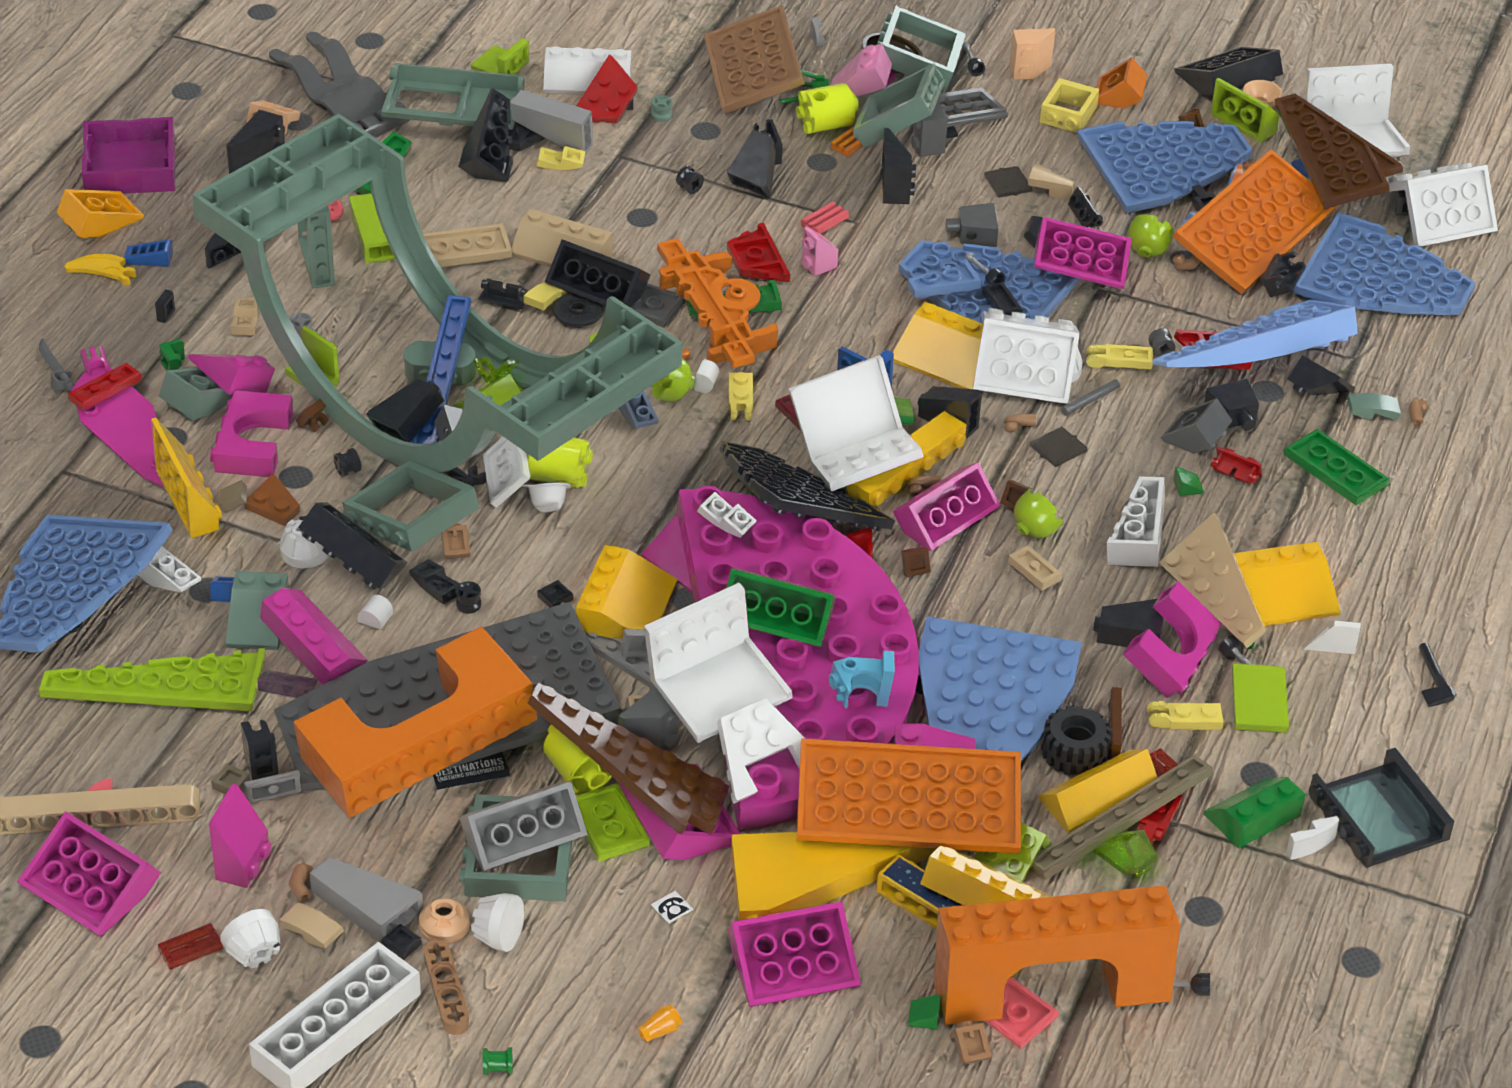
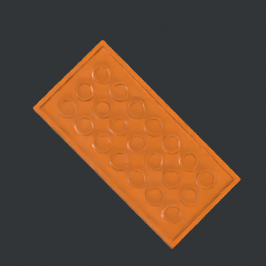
[1173,149,1338,295]
[796,738,1021,854]

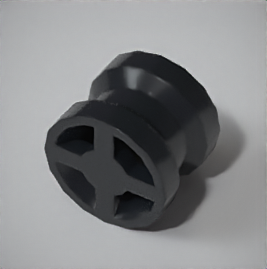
[676,166,704,194]
[333,448,362,477]
[455,581,482,614]

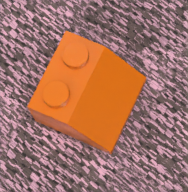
[1096,57,1147,109]

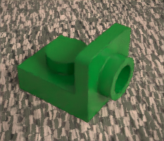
[159,339,185,371]

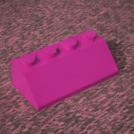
[893,462,1001,551]
[260,588,368,685]

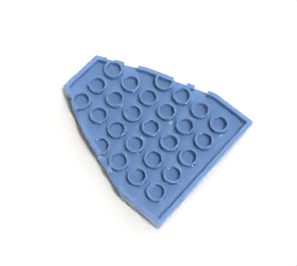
[1077,121,1253,213]
[1293,212,1476,315]
[899,240,1081,323]
[0,515,173,653]
[919,616,1082,761]

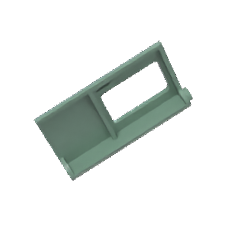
[381,63,525,130]

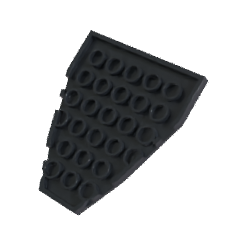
[719,441,895,531]

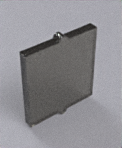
[984,166,1033,198]
[1029,426,1088,467]

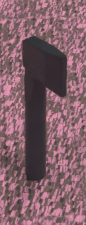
[1419,643,1457,707]

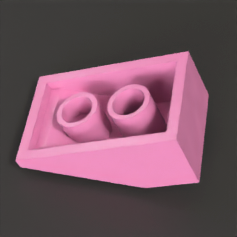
[831,44,892,97]

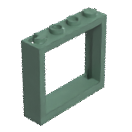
[877,6,966,90]
[853,63,945,148]
[297,206,335,289]
[342,460,479,552]
[459,794,573,902]

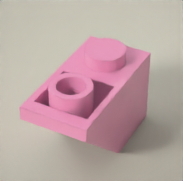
[801,226,838,276]

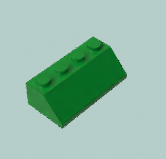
[726,568,837,647]

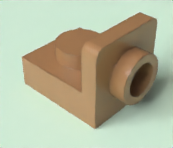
[441,523,470,559]
[950,1020,992,1065]

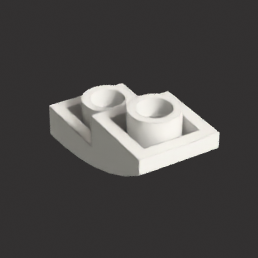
[697,492,757,538]
[1286,816,1339,860]

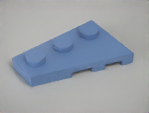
[908,259,981,299]

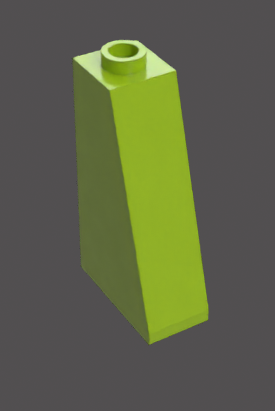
[349,193,396,263]

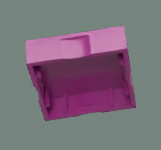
[82,117,175,194]

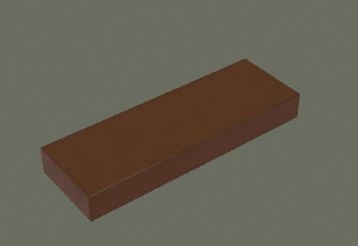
[1108,687,1122,760]

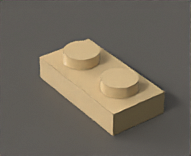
[1008,545,1062,591]

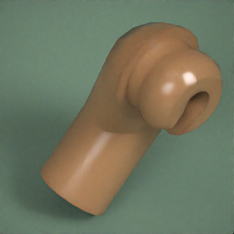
[289,863,313,903]

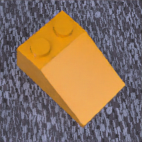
[56,189,144,239]

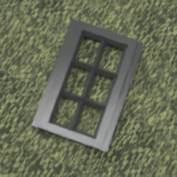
[938,87,1009,127]

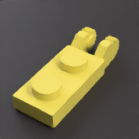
[1086,344,1153,369]
[729,372,753,421]
[1147,701,1224,730]

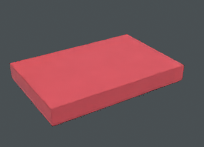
[984,977,1059,1049]

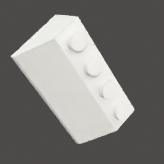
[543,46,631,95]

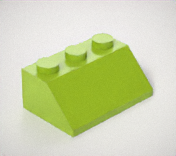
[1210,78,1280,143]

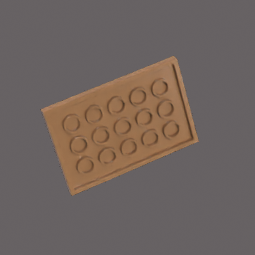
[704,5,805,114]

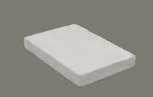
[483,437,530,508]

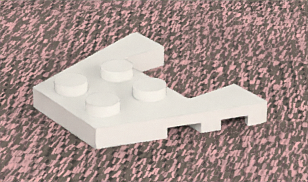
[717,698,805,804]

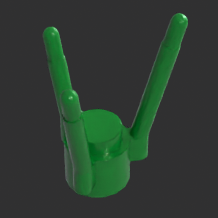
[779,70,829,103]

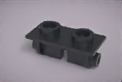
[1068,186,1103,227]
[479,278,528,309]

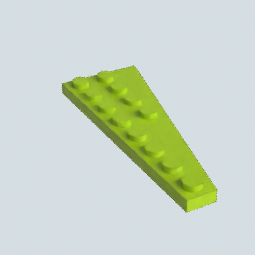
[39,648,266,711]

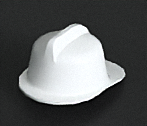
[521,483,571,512]

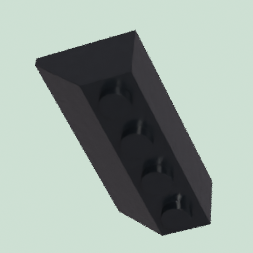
[545,239,651,308]
[298,502,408,589]

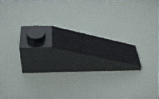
[458,88,513,182]

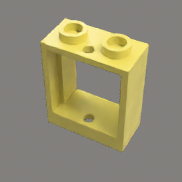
[1040,78,1099,133]

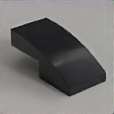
[409,559,460,604]

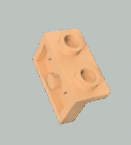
[247,100,300,135]

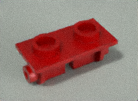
[1210,446,1263,485]

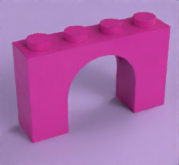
[210,390,294,477]
[1123,581,1222,698]

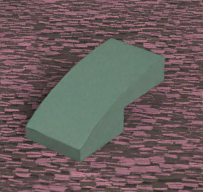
[1347,393,1401,420]

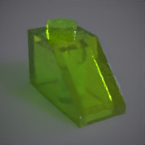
[1093,830,1159,876]

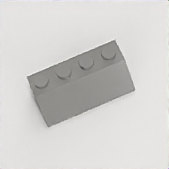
[459,782,587,870]

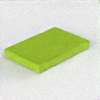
[1232,663,1289,733]
[576,783,650,862]

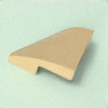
[1028,164,1075,200]

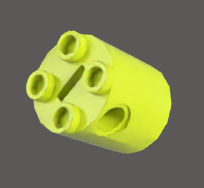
[796,83,859,134]
[526,438,593,488]
[544,724,612,794]

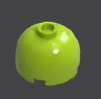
[1128,214,1175,257]
[652,358,695,402]
[1014,489,1063,539]

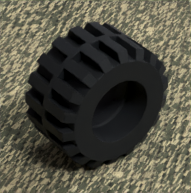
[1041,706,1112,776]

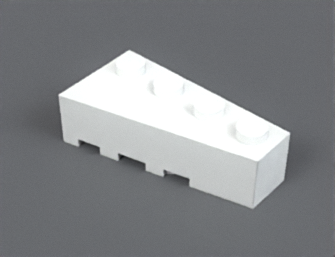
[1107,476,1165,567]

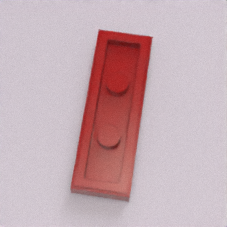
[68,363,142,411]

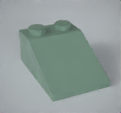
[159,367,233,420]
[226,571,289,650]

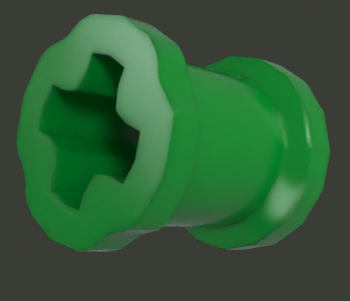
[482,1047,513,1075]

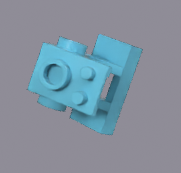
[829,651,895,708]

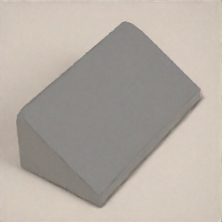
[243,770,301,803]

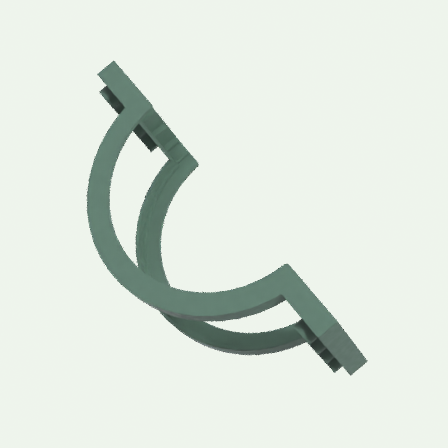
[192,113,683,472]

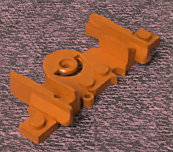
[657,238,778,368]

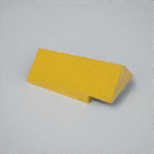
[1038,749,1158,834]

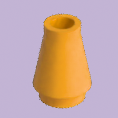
[637,1004,682,1043]

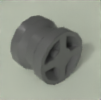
[1148,328,1176,357]

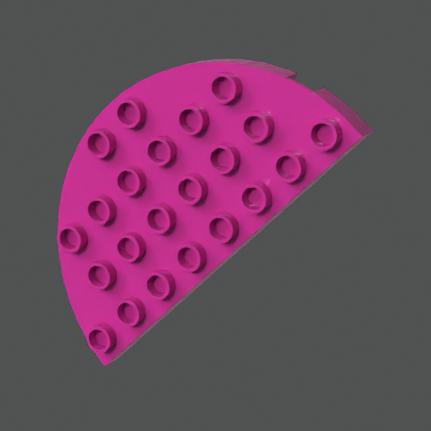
[677,486,919,830]

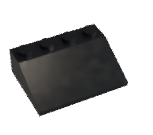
[1174,47,1283,99]

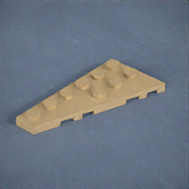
[1159,512,1266,648]

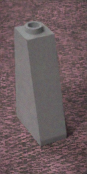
[510,90,593,155]
[310,857,423,943]

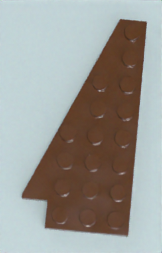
[1274,93,1403,209]
[527,683,730,835]

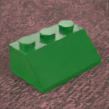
[1203,777,1305,849]

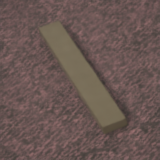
[1030,755,1213,881]

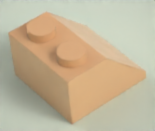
[1009,28,1055,80]

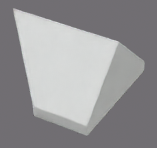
[1304,621,1361,654]

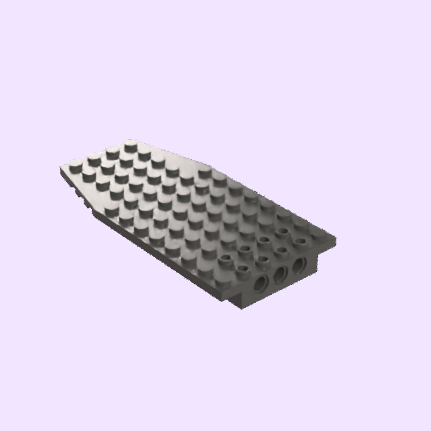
[274,602,621,791]

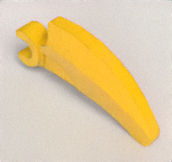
[64,254,136,286]

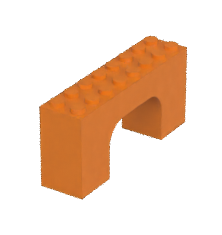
[293,626,537,818]
[934,885,1181,1025]

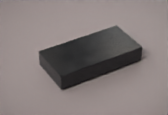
[982,282,1023,316]

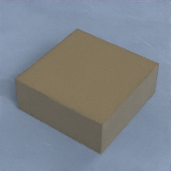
[220,480,247,513]
[211,764,250,795]

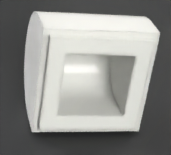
[694,359,719,393]
[358,595,393,630]

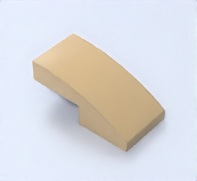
[231,298,259,335]
[279,903,344,949]

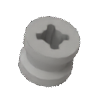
[289,313,313,340]

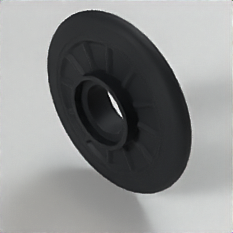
[553,293,604,327]

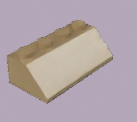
[511,209,612,267]

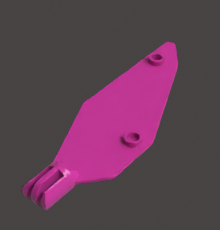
[72,345,165,489]

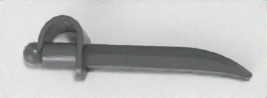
[39,338,75,392]

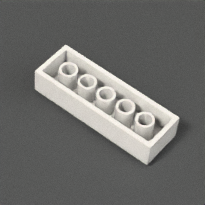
[249,942,421,1088]

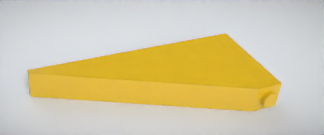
[731,832,937,921]

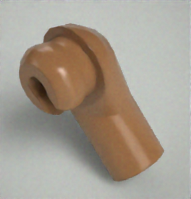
[1173,254,1202,270]
[1409,397,1427,425]
[1004,413,1036,432]
[908,475,941,495]

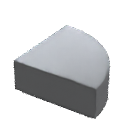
[810,17,824,47]

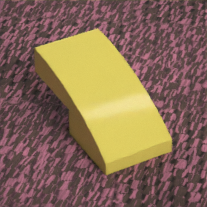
[536,146,585,170]
[524,282,569,311]

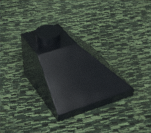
[1288,355,1355,396]

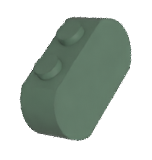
[404,341,476,386]

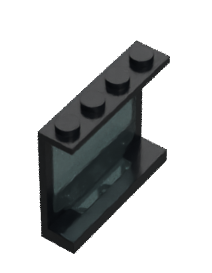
[1309,747,1455,868]

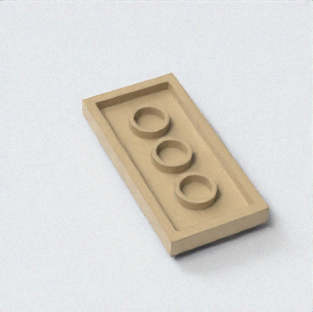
[423,223,512,267]

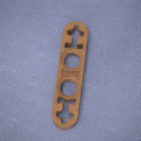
[424,940,469,1035]

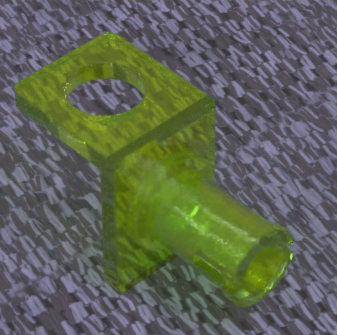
[473,357,522,391]

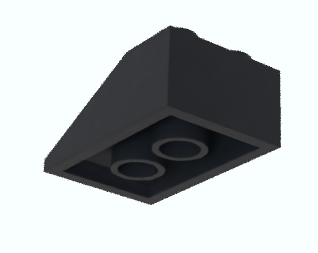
[226,109,285,174]
[882,128,916,204]

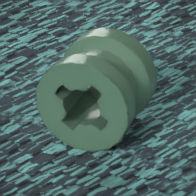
[651,95,673,122]

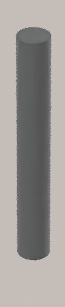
[1061,379,1120,416]

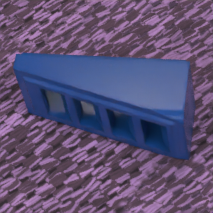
[124,240,173,267]

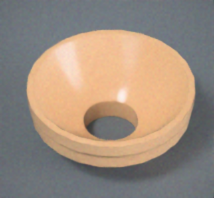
[1243,80,1282,108]
[418,898,471,944]

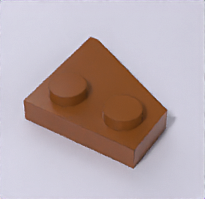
[244,474,300,526]

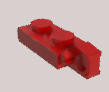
[1137,795,1183,851]

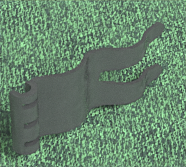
[269,32,410,138]

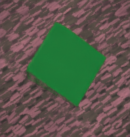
[1173,467,1204,496]
[908,995,941,1030]

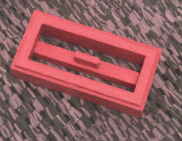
[801,201,849,234]

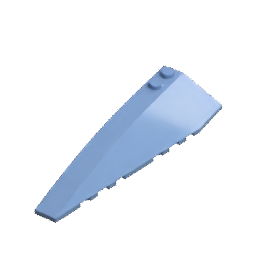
[1152,300,1358,367]

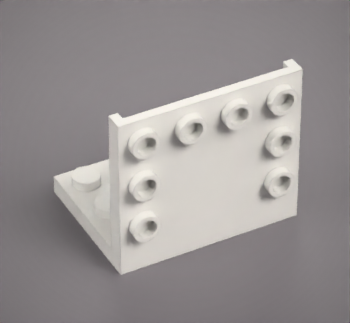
[1305,64,1410,157]
[1386,163,1498,246]
[973,308,1080,404]
[789,355,924,491]
[644,583,792,743]

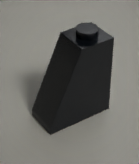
[727,130,776,199]
[366,378,444,443]
[917,386,982,439]
[1093,599,1163,647]

